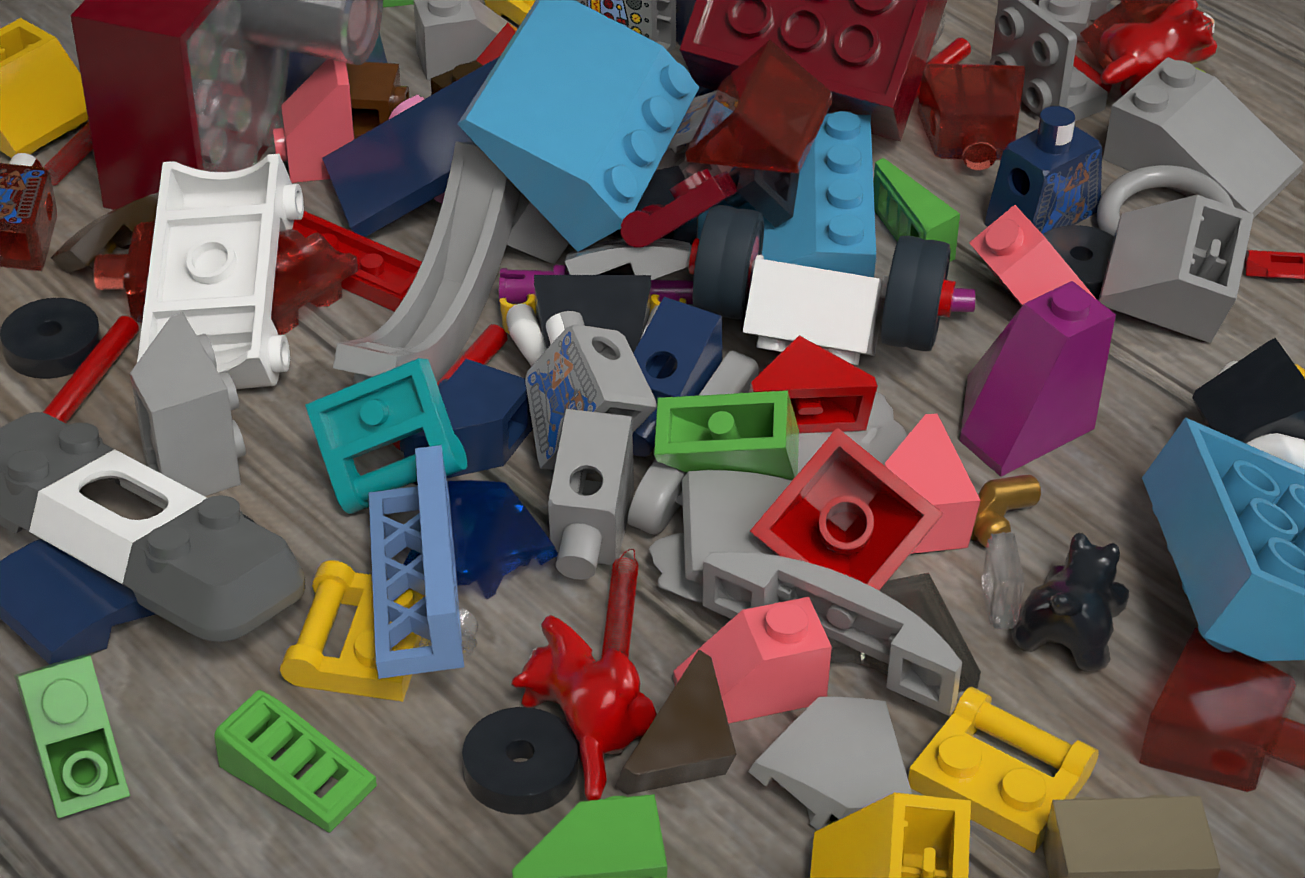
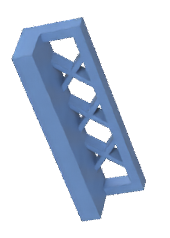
[369,445,464,679]

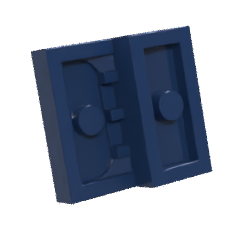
[0,538,156,665]

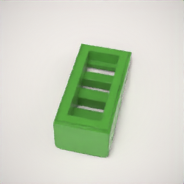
[873,158,960,262]
[214,690,377,833]

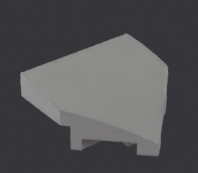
[748,697,912,830]

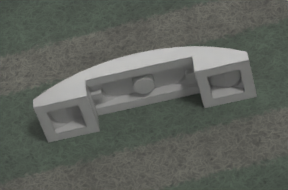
[703,551,962,716]

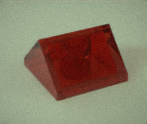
[685,40,832,174]

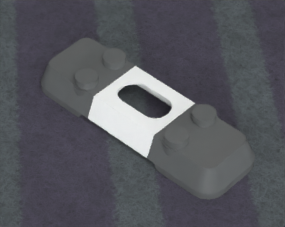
[0,412,305,642]

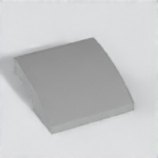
[565,238,692,280]
[682,470,792,585]

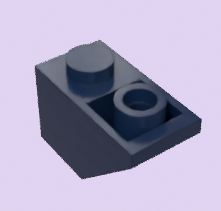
[400,359,533,485]

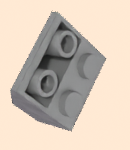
[1098,194,1254,343]
[130,313,246,496]

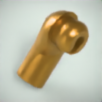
[971,475,1041,549]

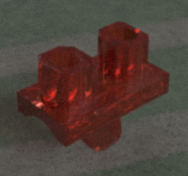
[271,229,358,335]

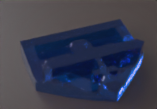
[403,480,558,599]

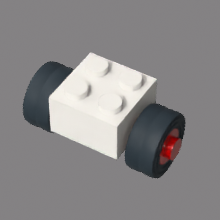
[689,205,956,365]

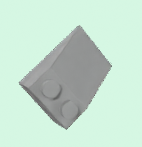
[1103,57,1304,219]

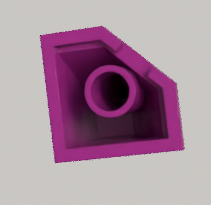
[960,281,1116,477]

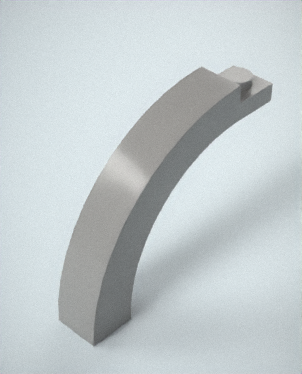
[333,142,521,385]

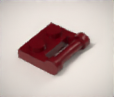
[621,168,737,248]

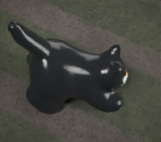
[1011,533,1129,672]

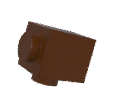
[345,61,410,139]

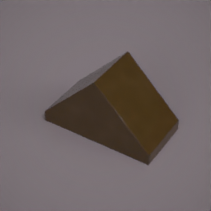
[616,650,737,795]

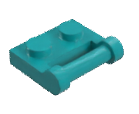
[305,358,467,514]

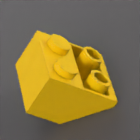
[0,18,88,158]
[810,792,971,878]

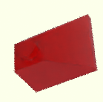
[750,427,943,591]

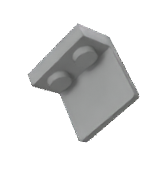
[989,0,1108,121]

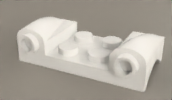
[137,154,304,389]

